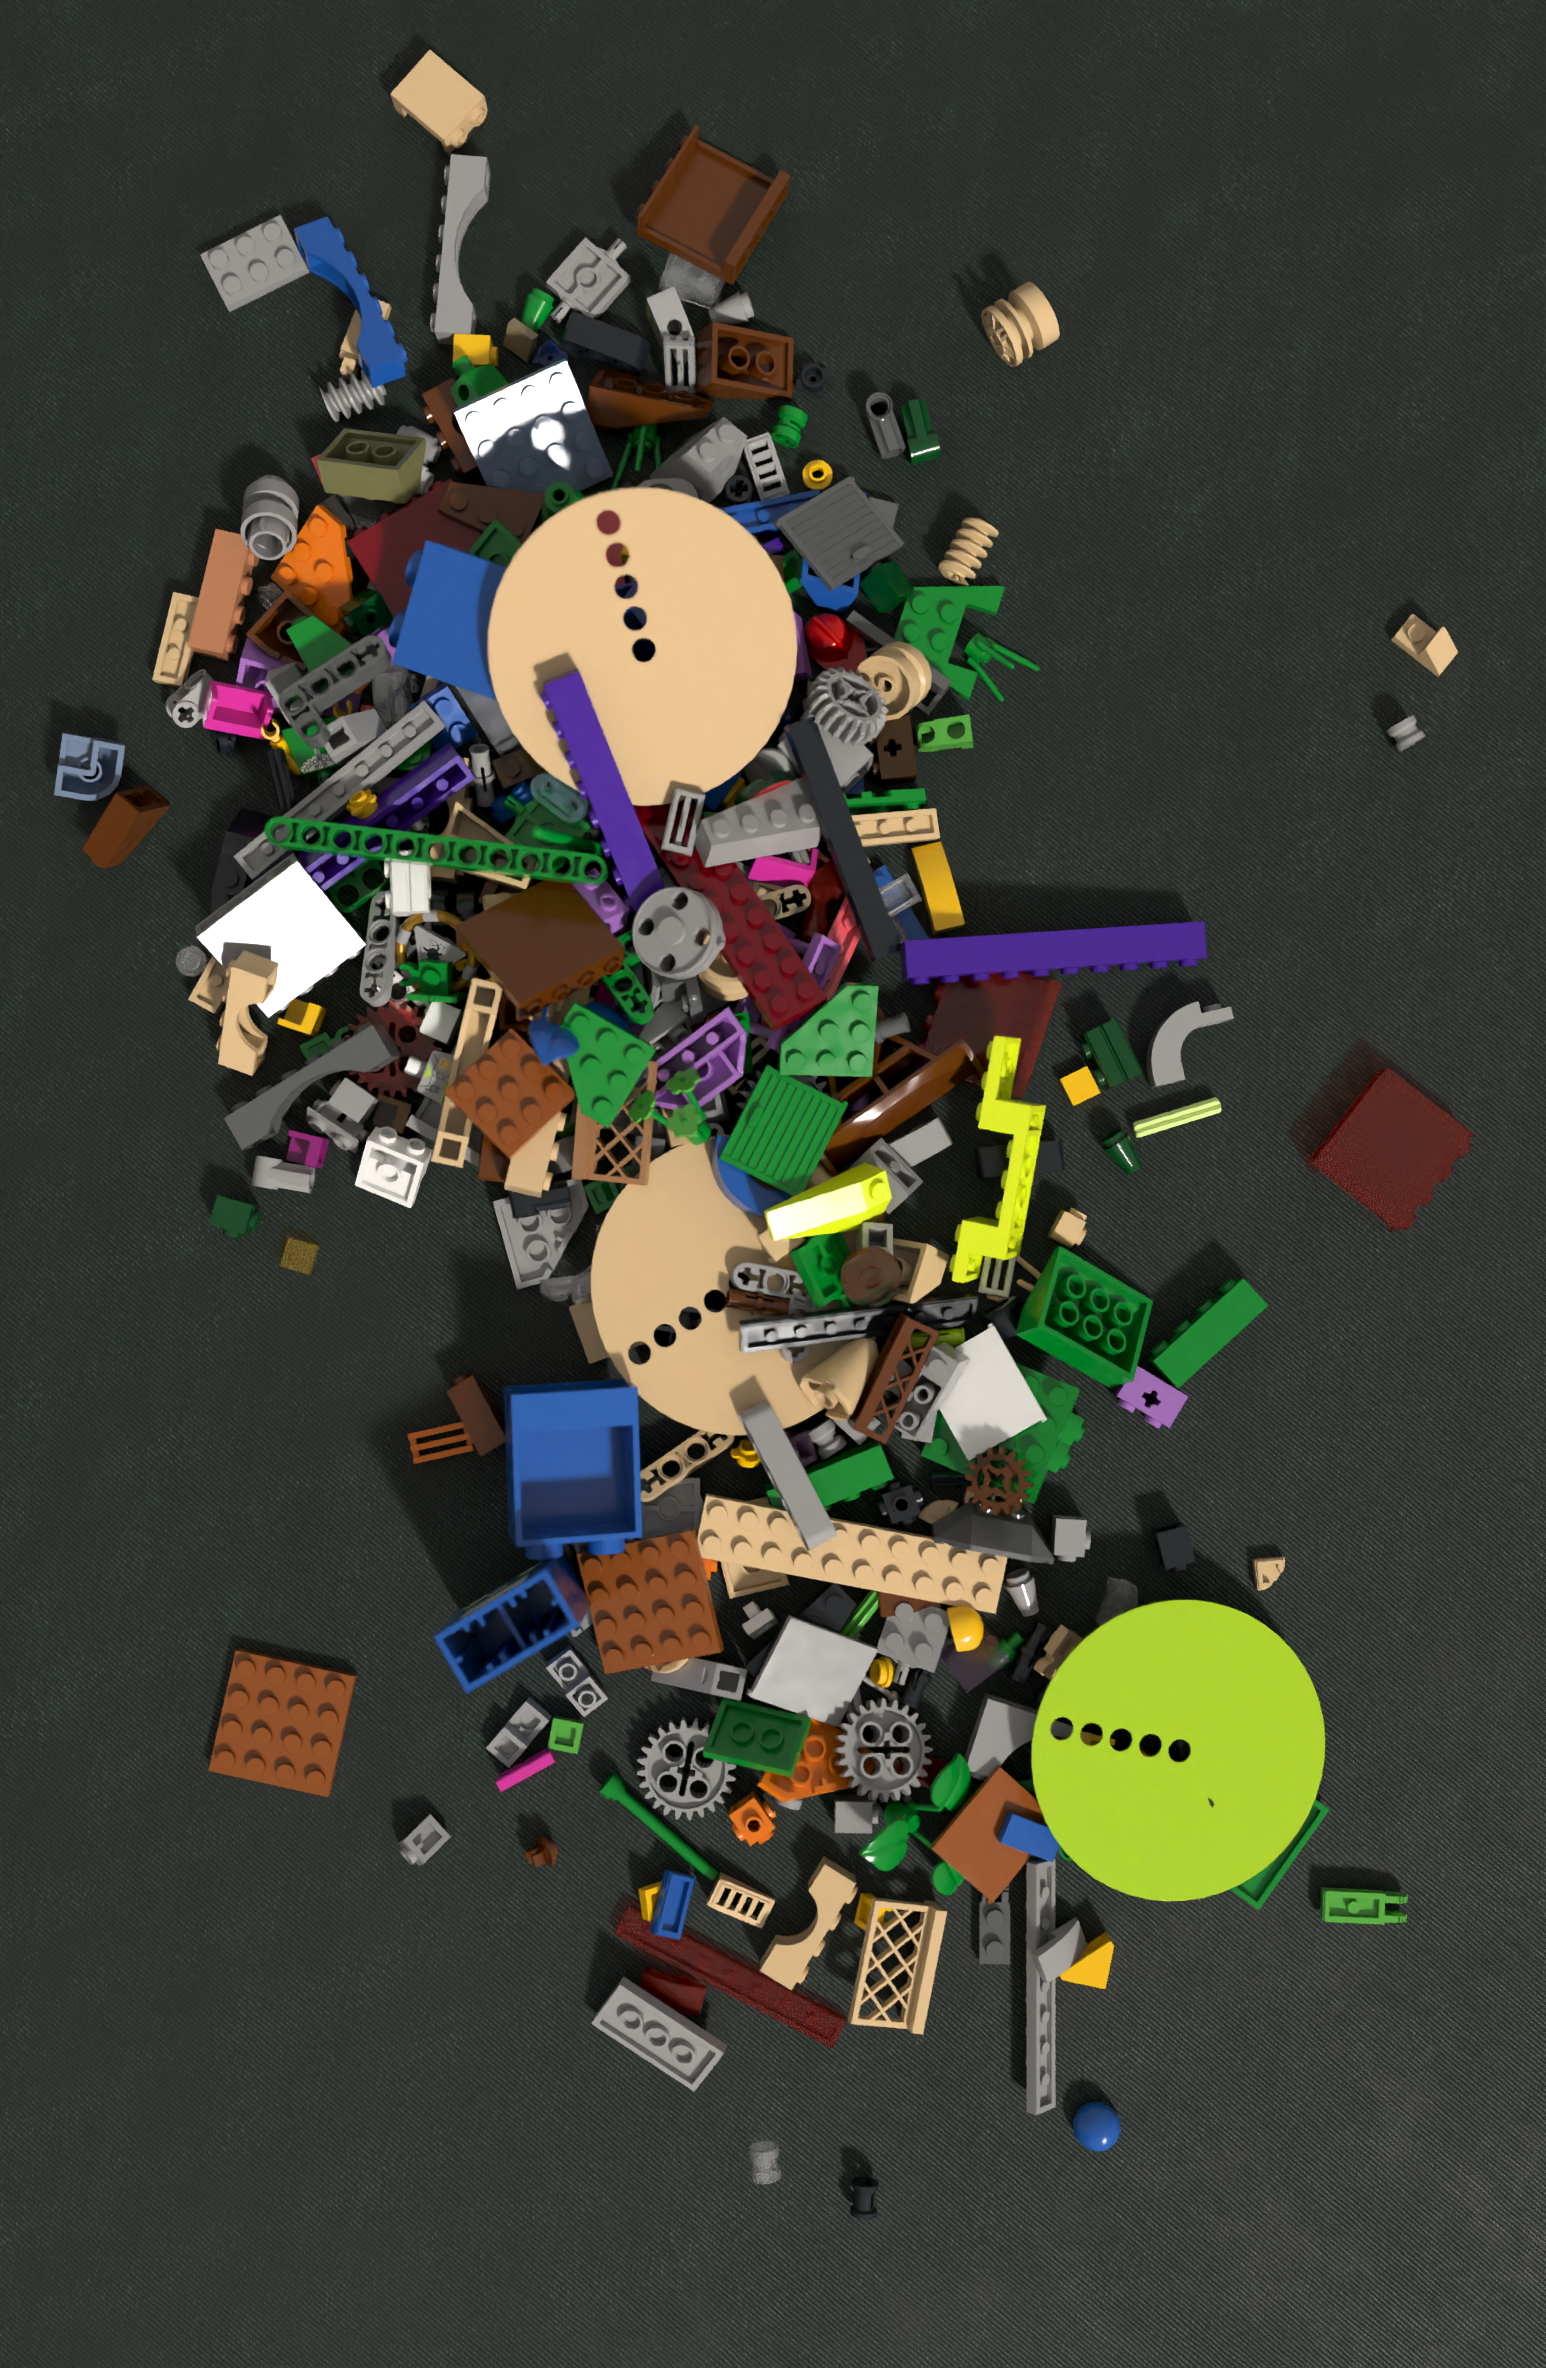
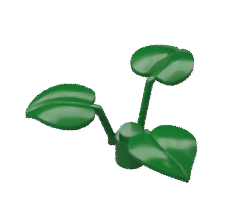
[859,1752,971,1895]

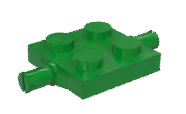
[503,788,592,873]
[789,1232,854,1308]

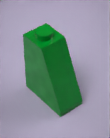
[286,615,365,693]

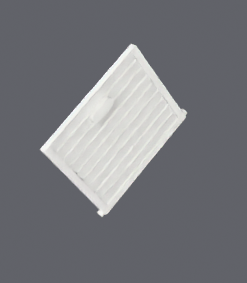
[939,1323,1047,1461]

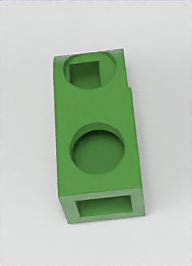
[915,714,974,752]

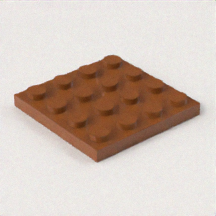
[577,1528,724,1674]
[208,1648,357,1797]

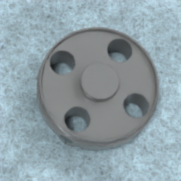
[632,887,726,980]

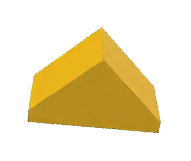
[1060,1932,1114,1989]

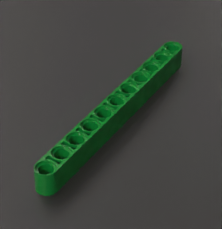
[264,817,608,886]

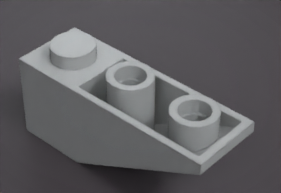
[894,1342,970,1441]
[651,1658,747,1701]

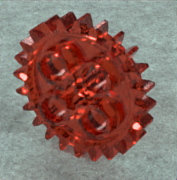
[344,1000,443,1099]

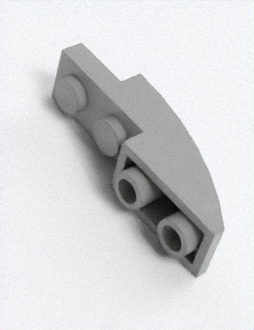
[639,986,729,1061]

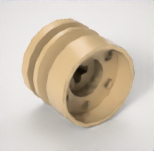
[981,282,1060,367]

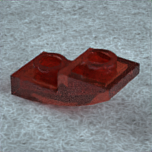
[639,1967,707,2015]

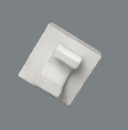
[742,1601,780,1639]

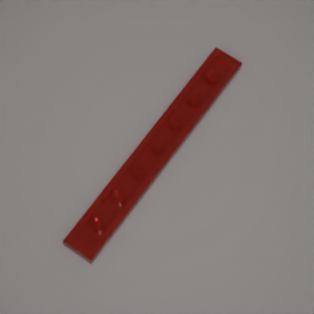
[614,1904,846,2049]

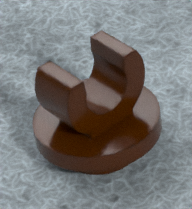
[524,1836,558,1868]

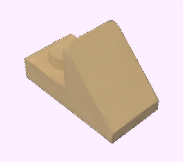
[1391,613,1458,677]

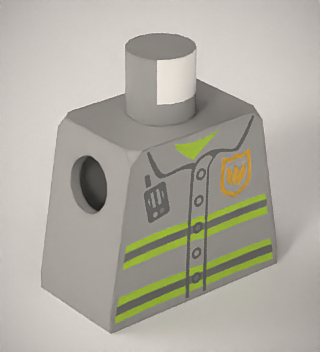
[646,286,694,366]
[404,1050,454,1107]

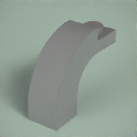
[1146,1001,1234,1088]

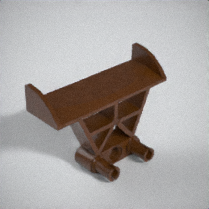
[820,1006,986,1177]

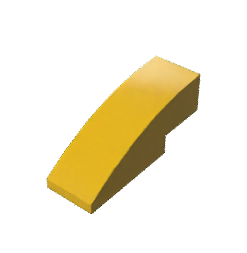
[911,841,965,935]

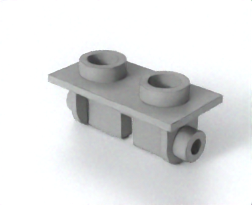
[306,1098,369,1154]

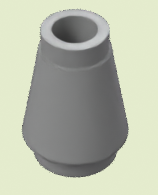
[708,291,755,325]
[1005,1568,1039,1617]

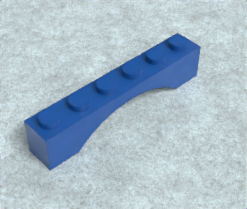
[294,216,408,388]

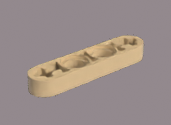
[640,1430,735,1502]

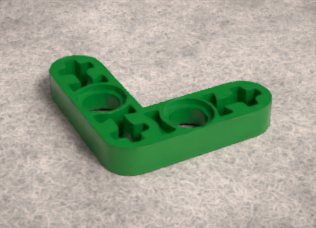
[601,922,654,1025]

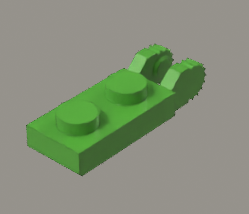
[1320,1887,1408,1925]

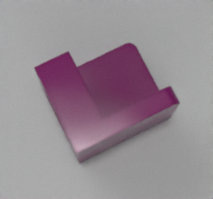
[286,1130,329,1169]

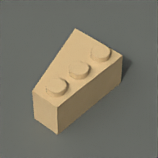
[438,801,539,891]

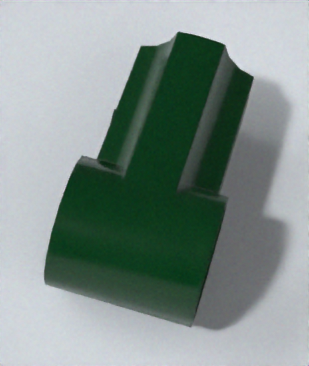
[900,399,941,465]

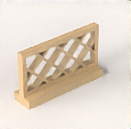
[848,1897,947,2034]

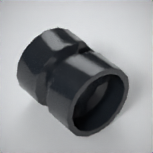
[431,887,479,929]

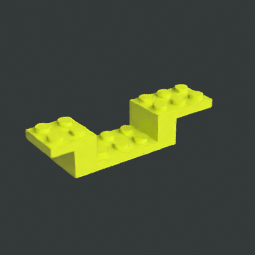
[950,1035,1046,1283]

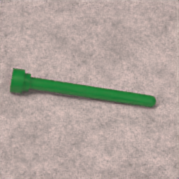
[531,826,616,865]
[598,1772,718,1881]

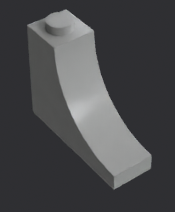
[964,1693,1073,1780]

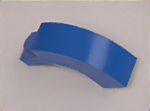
[710,1136,793,1218]

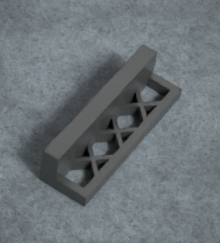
[846,610,951,717]

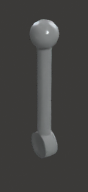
[862,1675,899,1702]

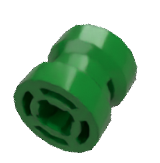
[770,405,808,448]

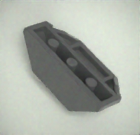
[931,1501,1055,1564]

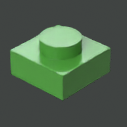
[548,1715,584,1754]

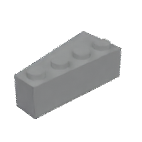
[694,777,823,868]

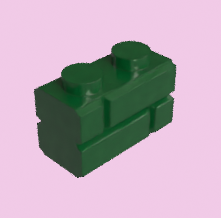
[1079,1018,1143,1091]

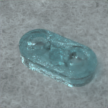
[530,771,588,823]

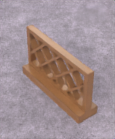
[572,1061,658,1186]

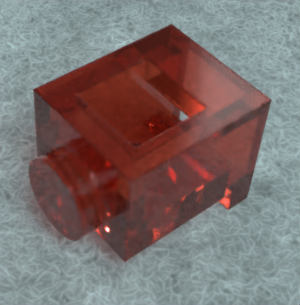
[807,858,845,905]

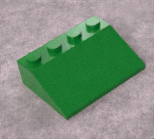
[1015,1246,1153,1388]

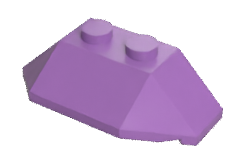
[636,1007,747,1109]

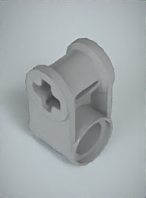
[165,669,215,728]

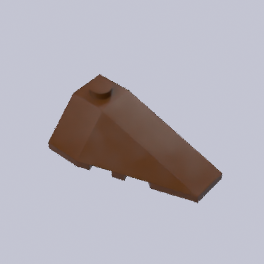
[587,367,714,429]

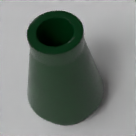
[1101,1128,1142,1175]

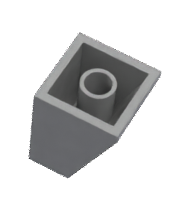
[650,417,747,504]
[778,708,873,793]

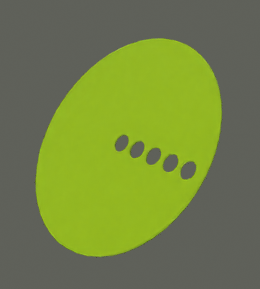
[1031,1599,1325,1901]

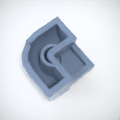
[54,732,125,801]

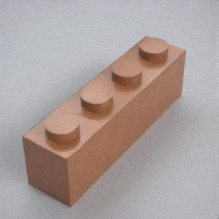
[187,529,259,662]

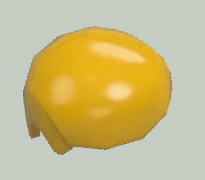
[947,1605,984,1652]

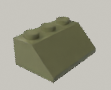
[317,428,426,504]

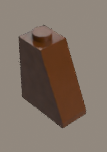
[82,785,171,869]
[446,1373,505,1457]

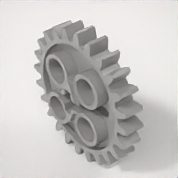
[833,1698,933,1802]
[637,1717,736,1820]

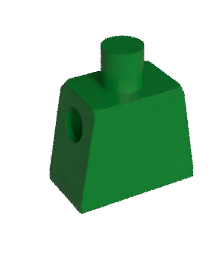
[450,355,509,407]

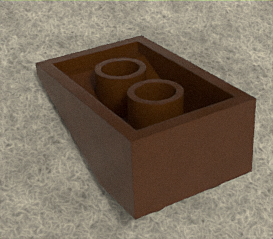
[696,322,794,400]

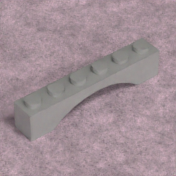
[430,154,491,345]

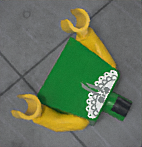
[261,700,353,786]

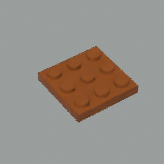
[444,1028,577,1160]

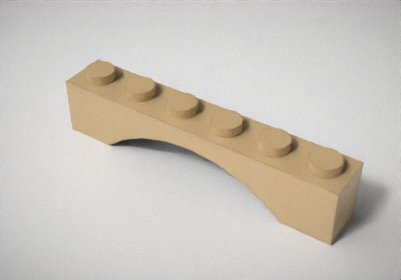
[431,978,502,1168]

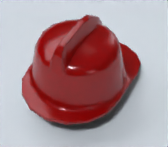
[804,614,866,673]

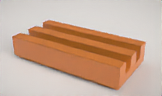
[407,1422,475,1464]

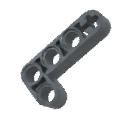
[278,636,391,748]

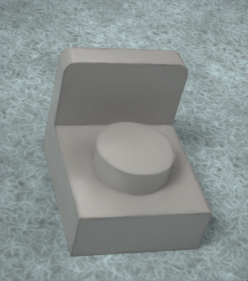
[399,1814,451,1866]

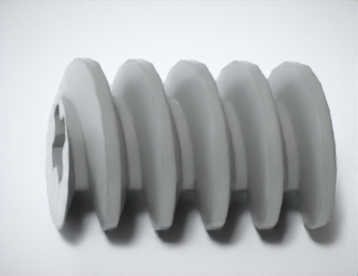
[319,370,387,422]

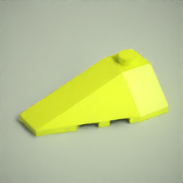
[764,1162,892,1240]

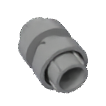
[240,475,299,560]

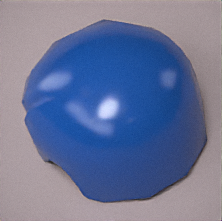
[1073,2102,1121,2152]

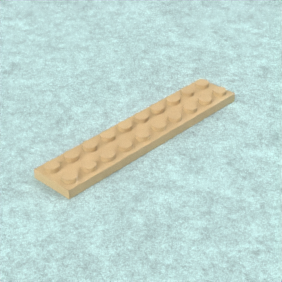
[697,1493,1007,1614]

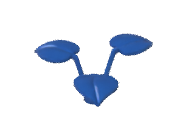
[528,1002,632,1065]

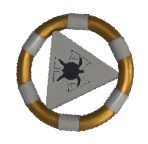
[395,909,479,992]

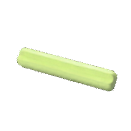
[1132,1097,1221,1138]

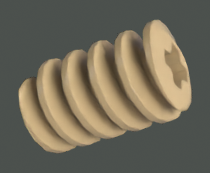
[938,517,999,586]

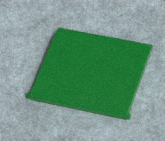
[719,1065,848,1197]

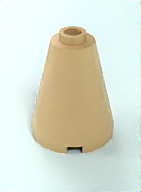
[799,1338,879,1421]

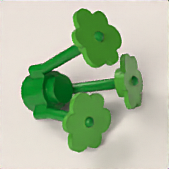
[628,1068,711,1145]

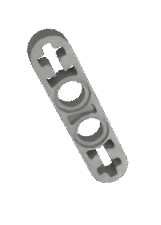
[360,891,401,1007]

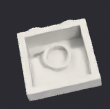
[355,1126,432,1208]

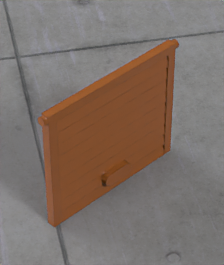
[930,1765,1047,1904]

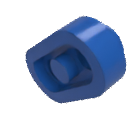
[490,781,541,824]

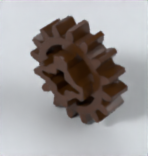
[965,1447,1034,1515]

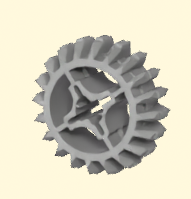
[806,667,888,746]

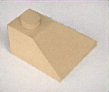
[885,1238,949,1304]

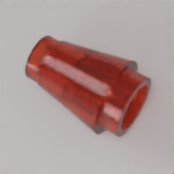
[799,897,829,943]

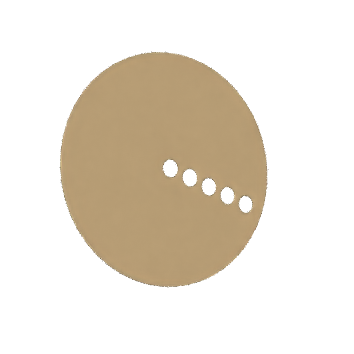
[488,488,797,806]
[591,1135,884,1435]

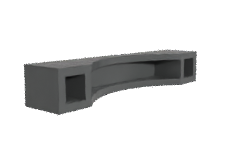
[224,1022,402,1150]

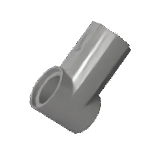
[251,1155,315,1193]

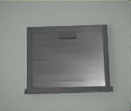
[774,476,904,592]

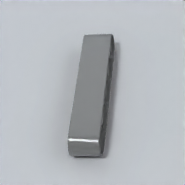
[738,1400,837,1551]

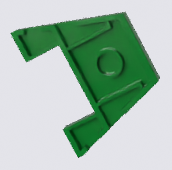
[894,586,1005,701]

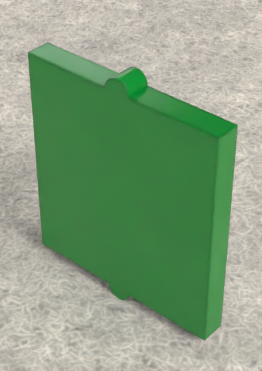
[407,989,469,1003]

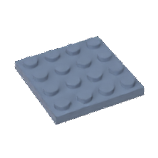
[453,358,613,494]

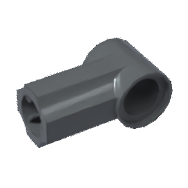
[864,392,906,459]

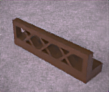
[848,1312,939,1444]

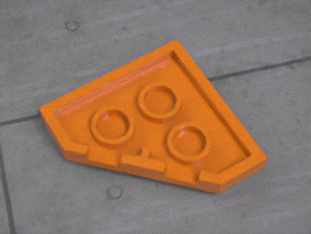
[270,505,353,637]
[757,1713,874,1802]

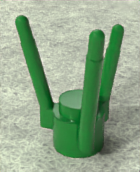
[611,424,661,491]
[964,633,1040,702]

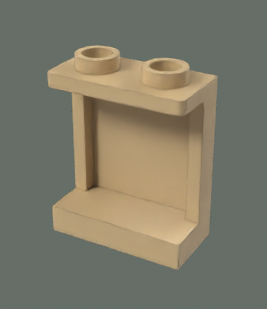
[390,50,488,154]

